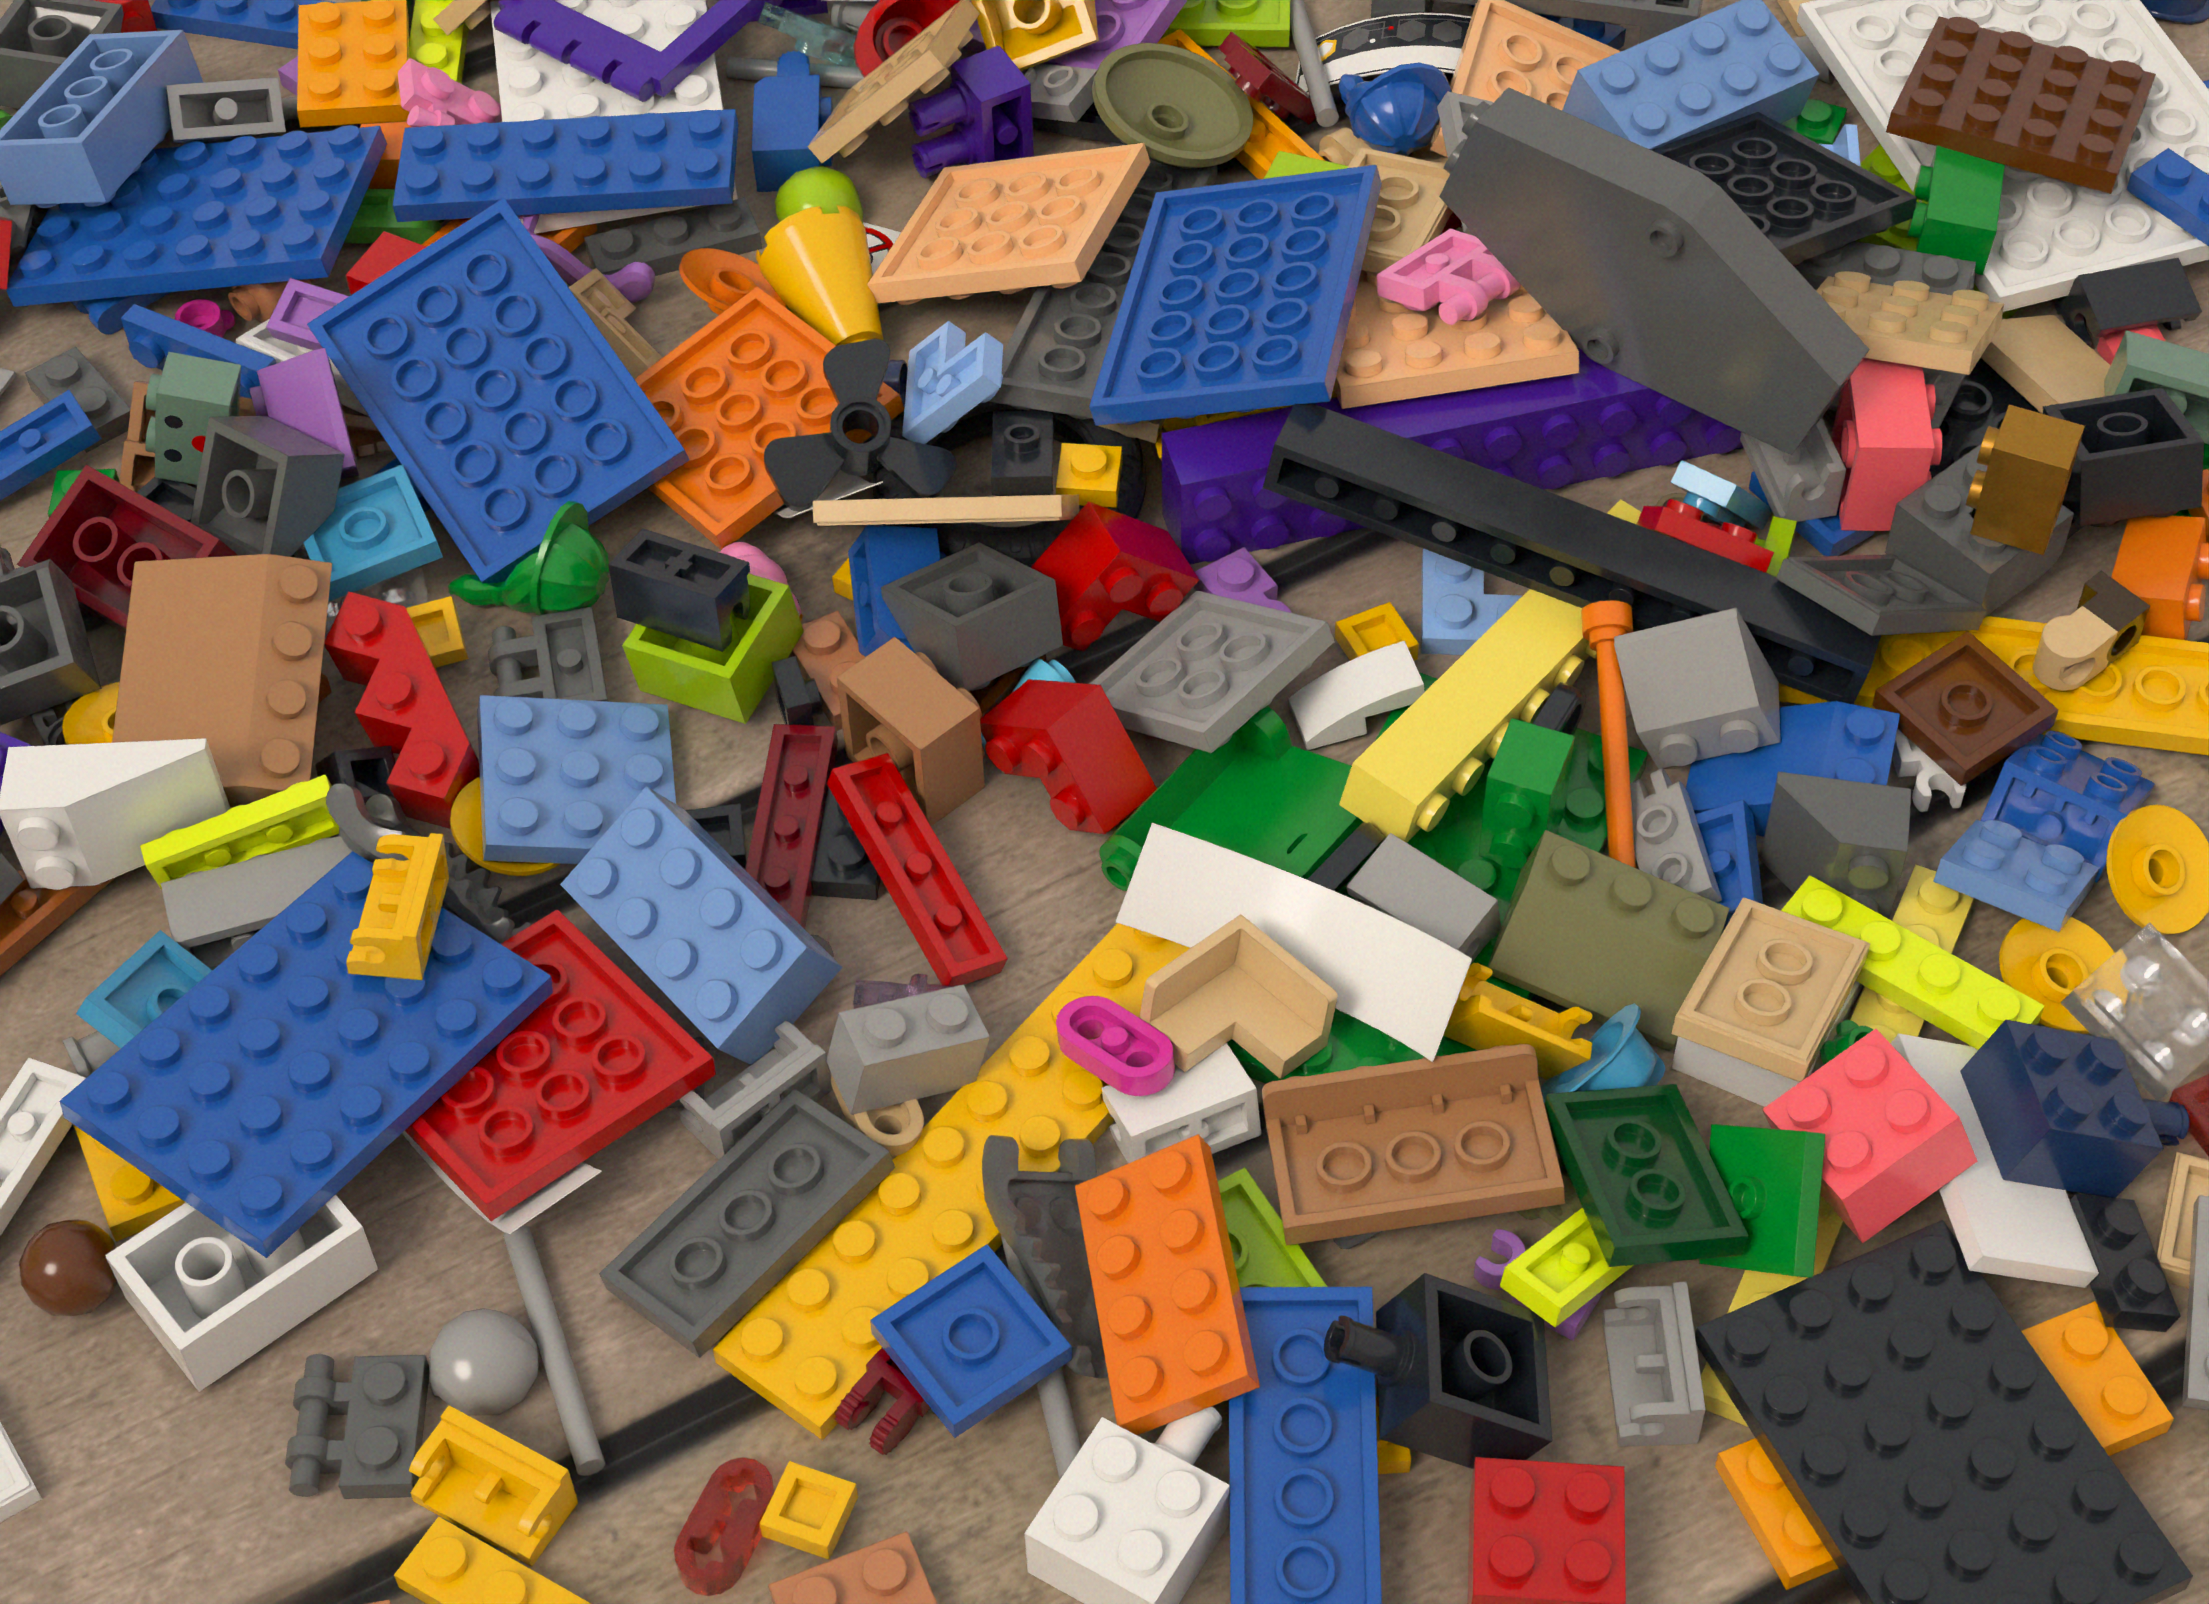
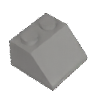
[1614,608,1780,769]

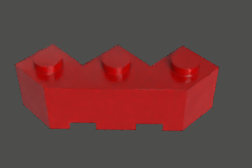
[324,592,480,829]

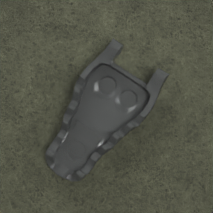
[326,784,533,944]
[982,1135,1108,1379]

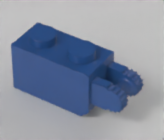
[752,50,833,192]
[848,525,946,657]

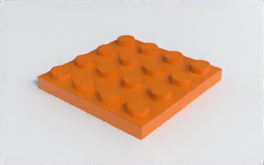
[634,286,904,550]

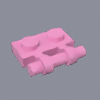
[398,58,502,127]
[1377,229,1521,325]

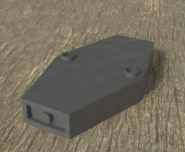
[1439,87,1870,455]

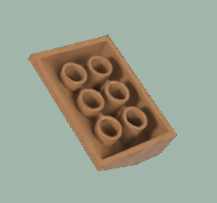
[112,554,332,808]

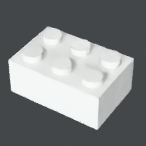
[105,1195,378,1392]

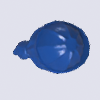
[1339,62,1451,157]

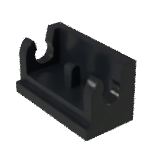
[2054,258,2202,345]
[608,528,750,652]

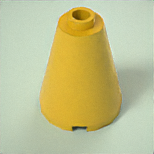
[755,205,883,346]

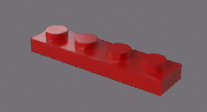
[827,753,1008,989]

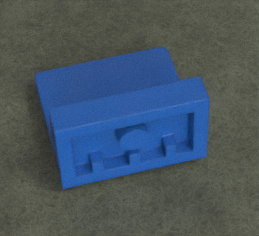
[1980,731,2155,883]

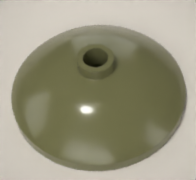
[1092,43,1253,168]

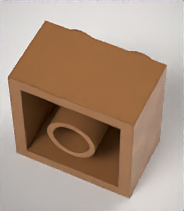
[837,637,985,826]

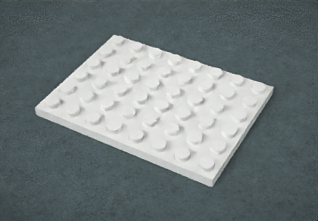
[1797,0,2209,312]

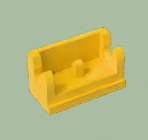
[346,833,449,980]
[1443,963,1593,1080]
[409,1405,578,1567]

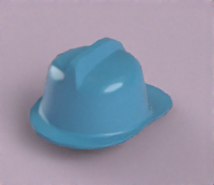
[1540,1003,1665,1103]

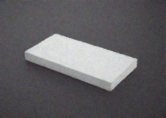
[1890,1034,2099,1288]

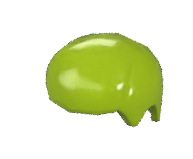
[774,166,863,223]

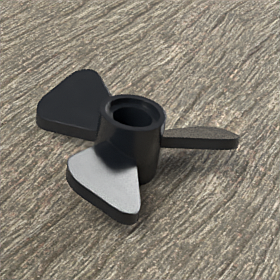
[764,339,957,512]

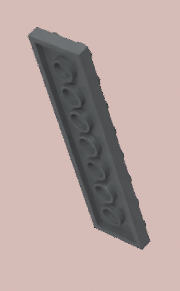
[988,142,1218,419]

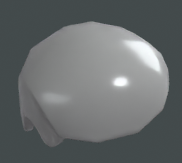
[429,1308,539,1416]

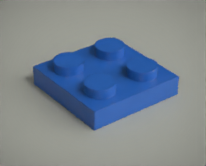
[870,1244,1072,1438]

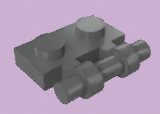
[488,607,608,702]
[285,1354,430,1499]

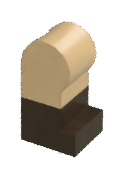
[2033,571,2150,691]

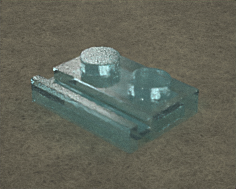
[758,2,856,66]

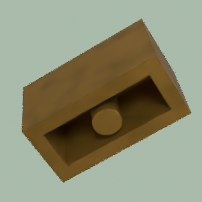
[1966,404,2085,555]

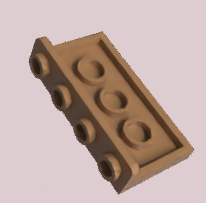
[1262,1044,1565,1245]

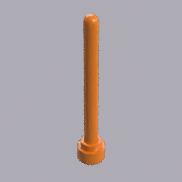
[1581,601,1636,868]

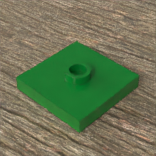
[1699,1124,1825,1278]

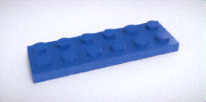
[392,109,739,222]
[1229,1287,1382,1604]

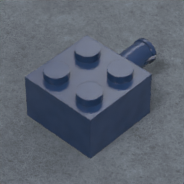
[1960,1020,2189,1198]

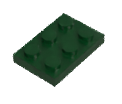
[1544,1084,1749,1267]

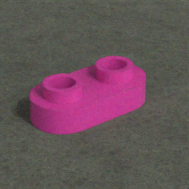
[1056,996,1175,1096]

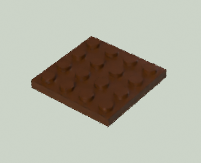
[1886,16,2156,194]

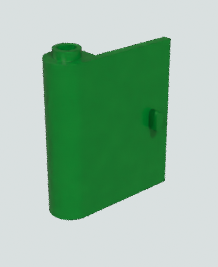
[1099,706,1364,891]

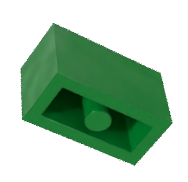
[1907,145,2005,275]
[1478,718,1575,869]

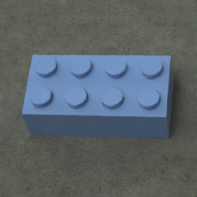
[1562,0,1820,150]
[0,30,204,208]
[560,786,843,1065]

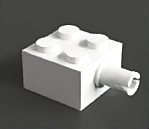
[1024,1406,1230,1604]

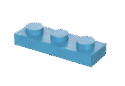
[1671,460,1772,530]

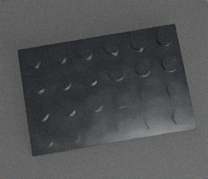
[1695,1220,2193,1604]

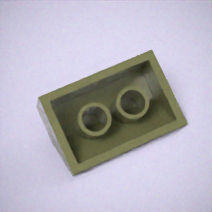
[1487,830,1730,1051]

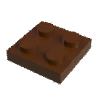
[1872,631,2059,786]

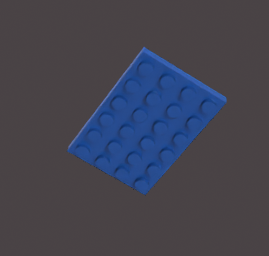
[6,125,387,307]
[1089,165,1382,426]
[307,198,690,584]
[59,851,553,1258]

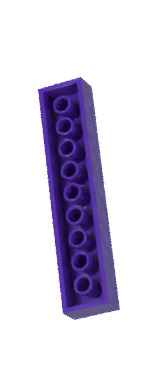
[1162,347,1744,565]

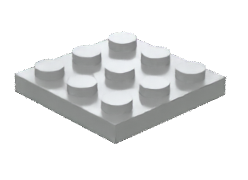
[1090,591,1335,753]

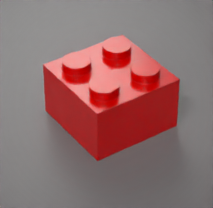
[1467,1457,1626,1604]

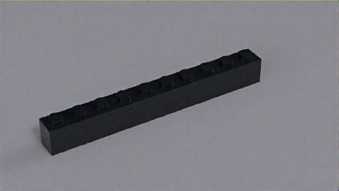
[1263,403,1881,704]

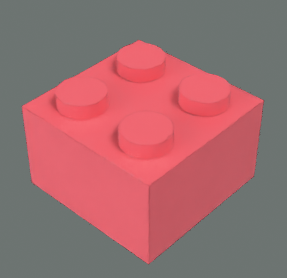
[1831,358,1942,531]
[1762,1028,1978,1243]

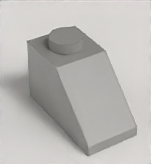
[166,77,286,144]

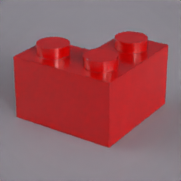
[1031,501,1200,652]
[980,679,1157,834]

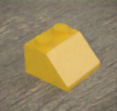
[971,0,1099,71]

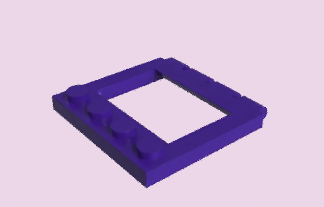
[494,0,773,102]

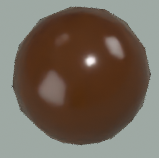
[19,1219,117,1316]

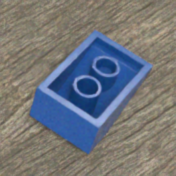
[1686,701,1900,837]

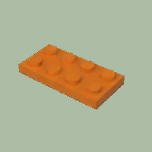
[1075,1134,1260,1435]

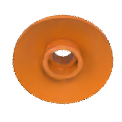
[679,248,786,315]

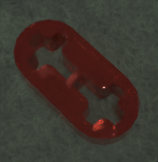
[674,1457,775,1596]

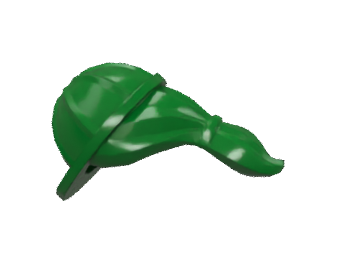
[448,501,609,616]

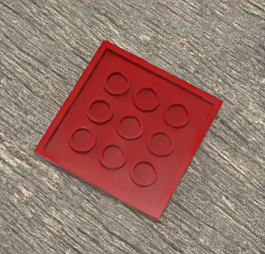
[405,909,716,1221]

